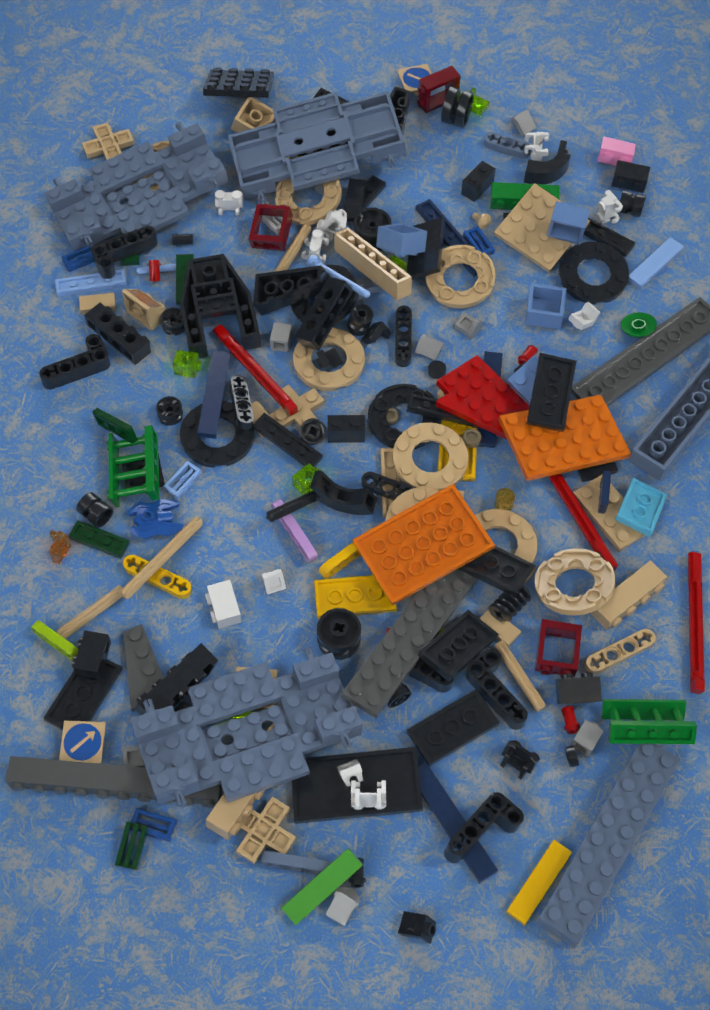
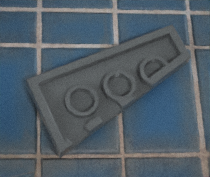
[123,624,164,712]

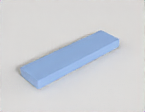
[628,237,684,289]
[55,269,127,297]

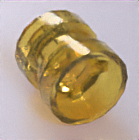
[494,488,515,511]

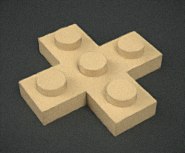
[82,122,135,160]
[269,384,325,433]
[236,796,297,864]

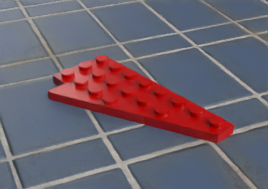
[435,355,529,440]

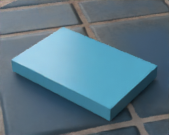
[615,478,667,537]

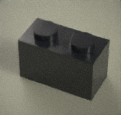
[611,160,650,193]
[461,161,496,202]
[328,415,365,443]
[72,630,111,680]
[555,673,602,704]

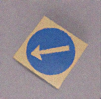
[397,64,432,96]
[59,721,106,764]

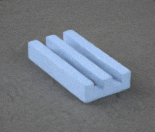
[163,460,202,500]

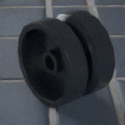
[441,86,474,128]
[354,208,392,251]
[317,608,361,660]

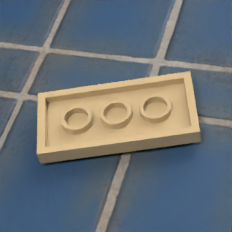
[573,475,646,552]

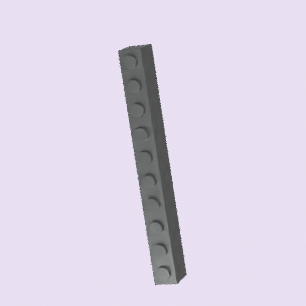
[5,756,222,808]

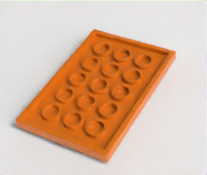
[499,395,631,481]
[352,484,495,606]

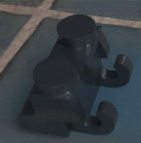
[500,740,540,780]

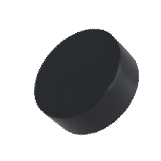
[428,361,446,379]
[565,745,579,768]

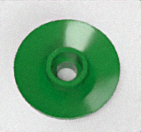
[621,312,657,337]

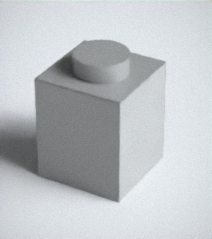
[270,322,292,352]
[571,720,604,757]

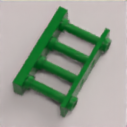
[106,425,160,507]
[601,699,697,744]

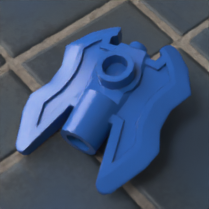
[128,499,184,539]

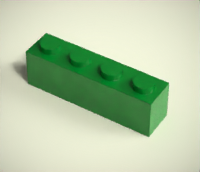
[490,182,560,210]

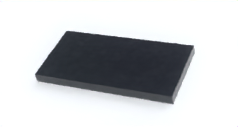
[292,747,423,824]

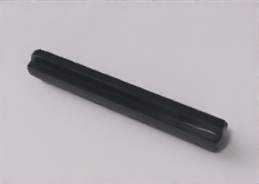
[266,490,318,522]

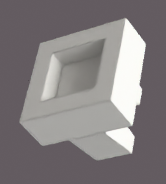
[262,569,286,595]
[337,759,363,787]

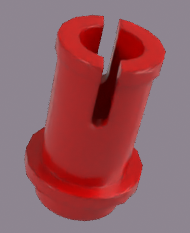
[147,260,161,282]
[518,345,538,365]
[561,706,580,734]

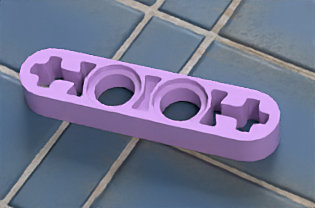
[271,499,318,563]

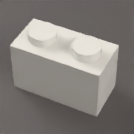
[205,580,242,629]

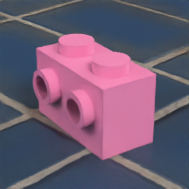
[597,137,636,166]

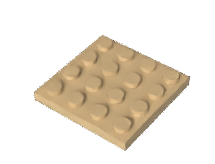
[494,183,590,273]

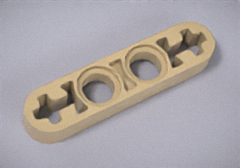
[585,629,656,675]

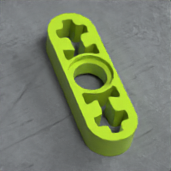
[30,620,79,661]

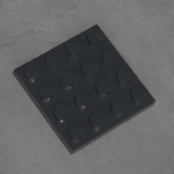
[203,68,274,98]

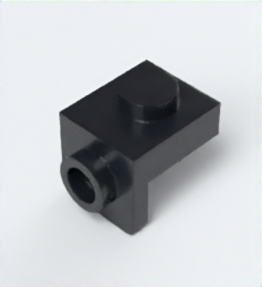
[316,348,343,372]
[398,911,436,943]

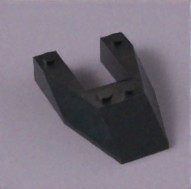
[180,254,261,360]

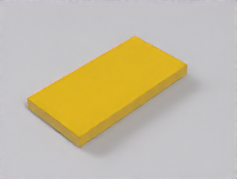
[438,420,477,482]
[314,575,397,619]

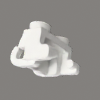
[524,132,549,161]
[215,190,244,216]
[594,190,623,224]
[317,209,347,241]
[301,229,330,263]
[351,780,386,810]

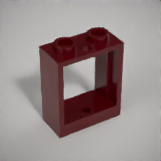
[417,66,461,113]
[248,203,293,251]
[534,619,582,677]

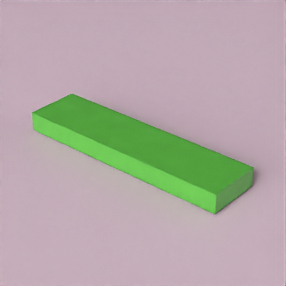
[281,847,363,925]

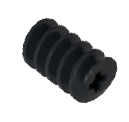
[489,586,532,622]

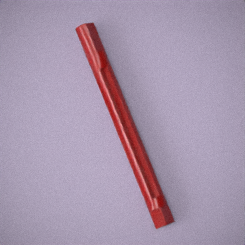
[213,324,298,416]
[548,474,618,571]
[688,551,705,694]

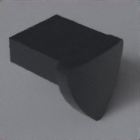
[361,321,391,344]

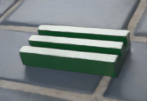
[115,821,149,870]

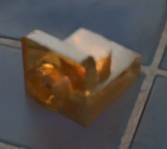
[49,530,72,565]

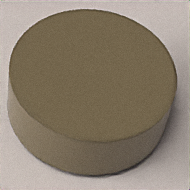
[387,408,399,426]
[462,429,481,448]

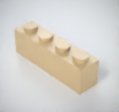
[590,560,667,630]

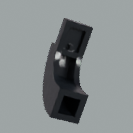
[524,140,571,184]
[310,470,377,515]

